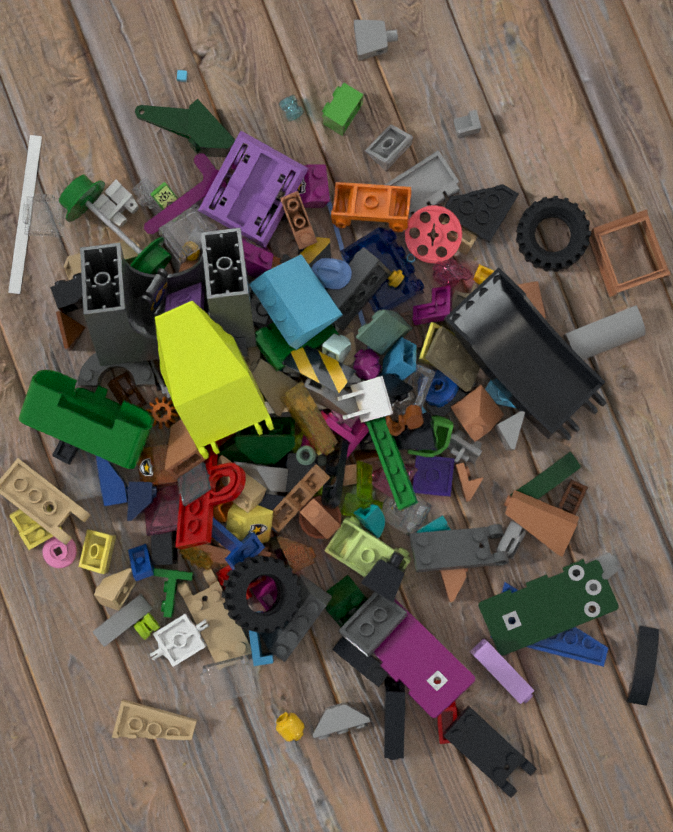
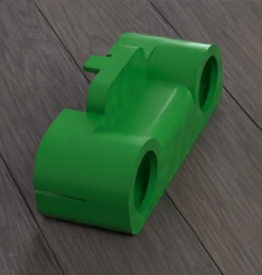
[18,370,154,469]

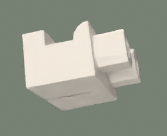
[93,180,139,227]

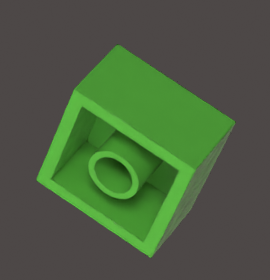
[322,83,363,136]

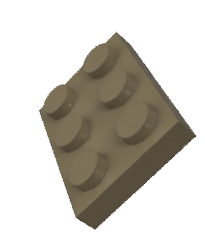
[425,327,480,392]

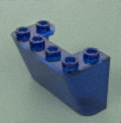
[340,227,425,313]

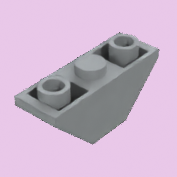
[313,702,370,740]

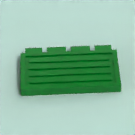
[255,322,339,372]

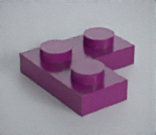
[413,285,452,325]

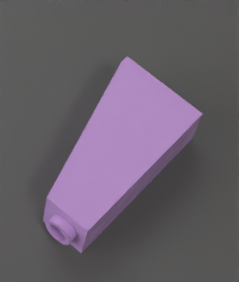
[470,638,534,704]

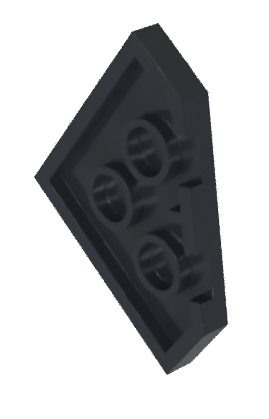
[441,184,519,243]

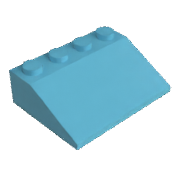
[249,255,343,350]

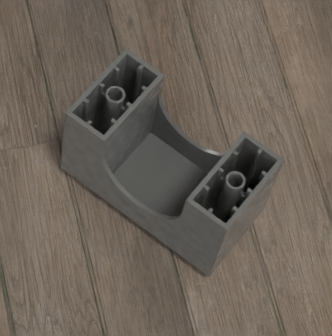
[80,228,256,366]

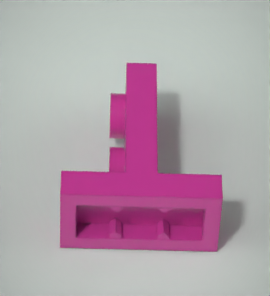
[317,411,369,458]

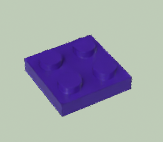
[413,455,455,497]

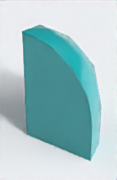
[354,504,385,538]
[416,515,451,533]

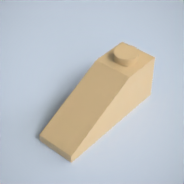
[217,455,267,513]

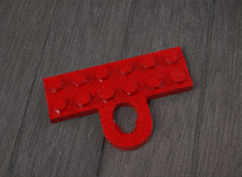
[175,440,246,550]

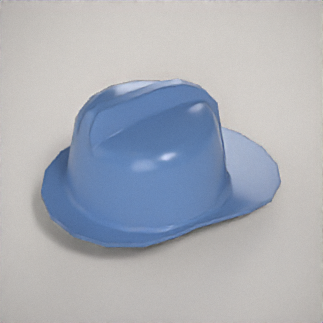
[311,258,352,289]

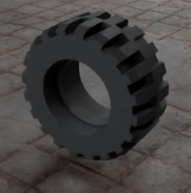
[222,556,302,633]

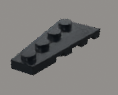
[359,412,438,451]

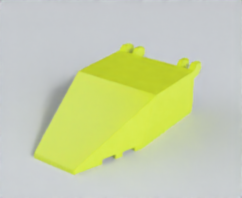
[155,301,274,459]

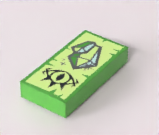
[150,182,188,223]

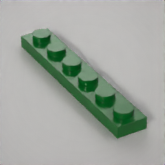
[366,416,418,511]

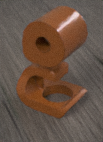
[386,405,423,436]

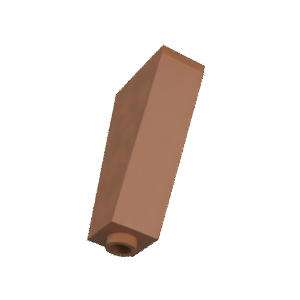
[504,490,579,557]

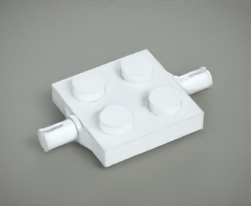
[150,613,209,667]

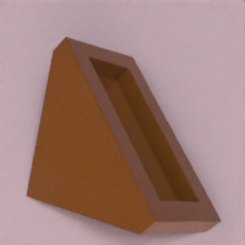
[56,311,86,351]

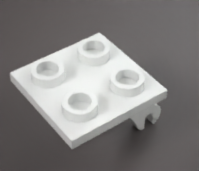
[337,376,393,423]

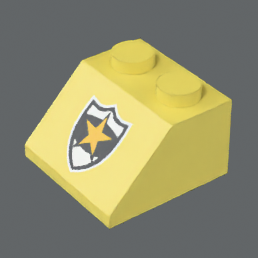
[226,503,274,543]

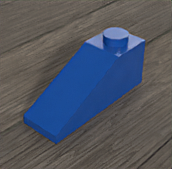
[95,455,128,506]

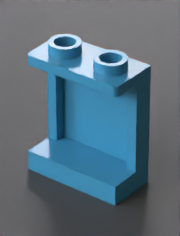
[249,611,275,666]

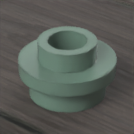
[296,446,316,465]

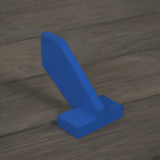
[211,517,265,570]

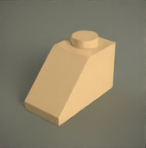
[94,568,137,611]

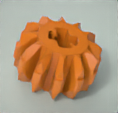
[146,397,179,429]

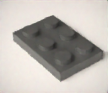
[339,592,407,657]

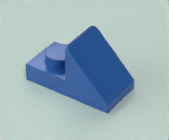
[128,544,155,581]

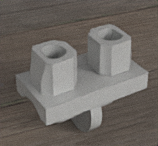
[447,430,482,464]

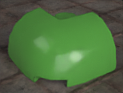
[408,415,454,457]

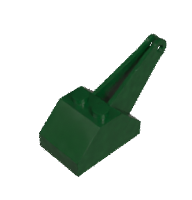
[135,99,235,158]
[217,417,295,465]

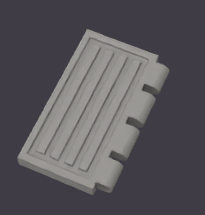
[385,150,460,219]

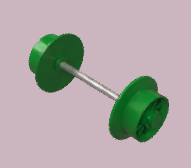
[59,174,172,275]

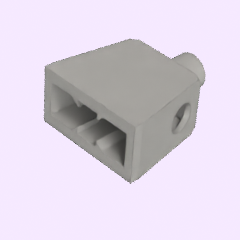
[354,20,398,61]

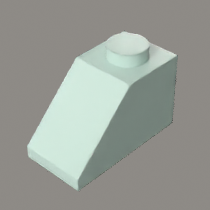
[322,334,351,363]

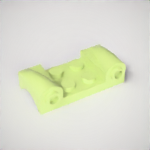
[324,516,411,576]

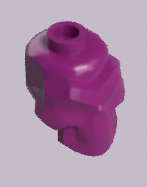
[353,348,382,381]

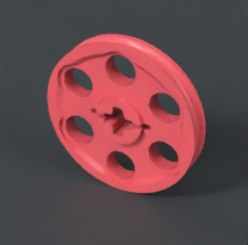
[405,205,462,263]

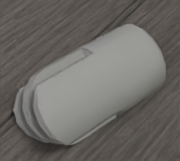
[496,521,527,559]

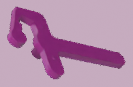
[144,153,243,234]

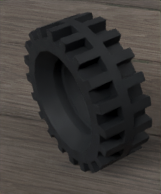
[516,196,591,272]

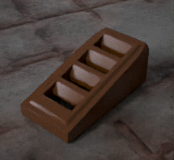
[557,479,588,515]

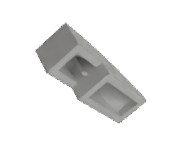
[92,594,153,647]

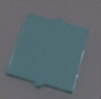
[177,462,211,506]

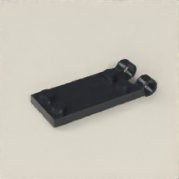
[442,705,537,798]

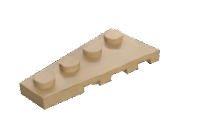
[112,699,197,740]

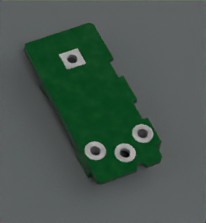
[478,558,619,656]

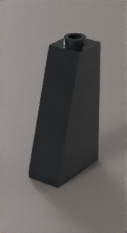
[384,677,405,760]

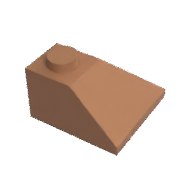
[451,384,504,442]

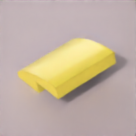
[10,505,63,550]

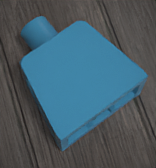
[379,337,417,381]

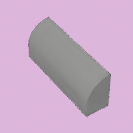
[563,305,645,360]

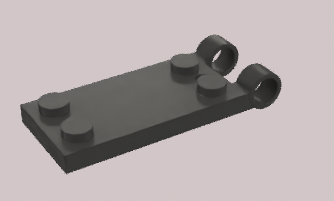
[409,524,509,573]

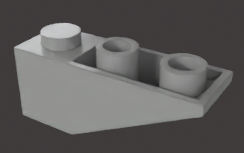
[301,378,358,420]

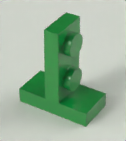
[153,568,194,618]

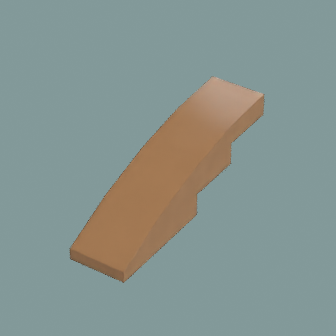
[272,464,330,533]

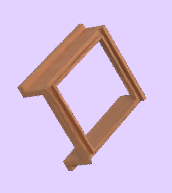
[589,209,671,297]

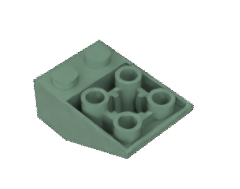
[356,309,412,355]

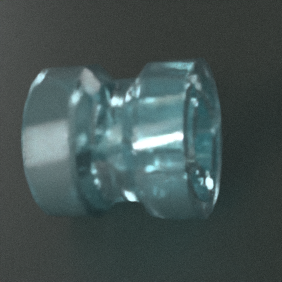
[279,95,304,122]

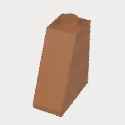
[165,420,208,478]

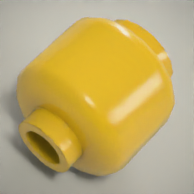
[276,712,304,742]

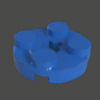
[419,369,459,407]

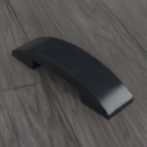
[627,626,659,706]

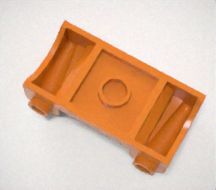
[331,182,412,232]

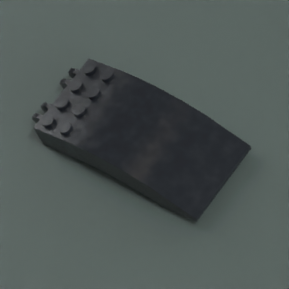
[444,267,606,441]

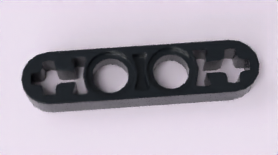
[321,435,348,509]

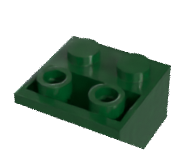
[325,574,368,627]

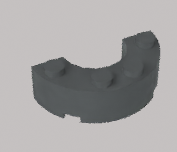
[78,353,157,387]

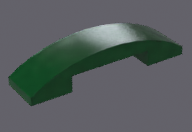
[510,451,582,499]

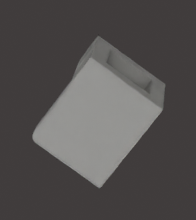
[453,110,481,138]

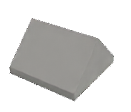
[365,124,413,171]
[493,411,525,451]

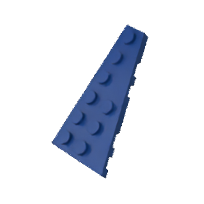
[490,581,608,667]

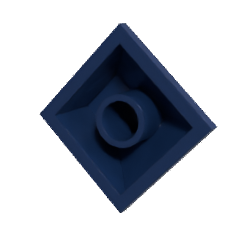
[127,482,157,521]

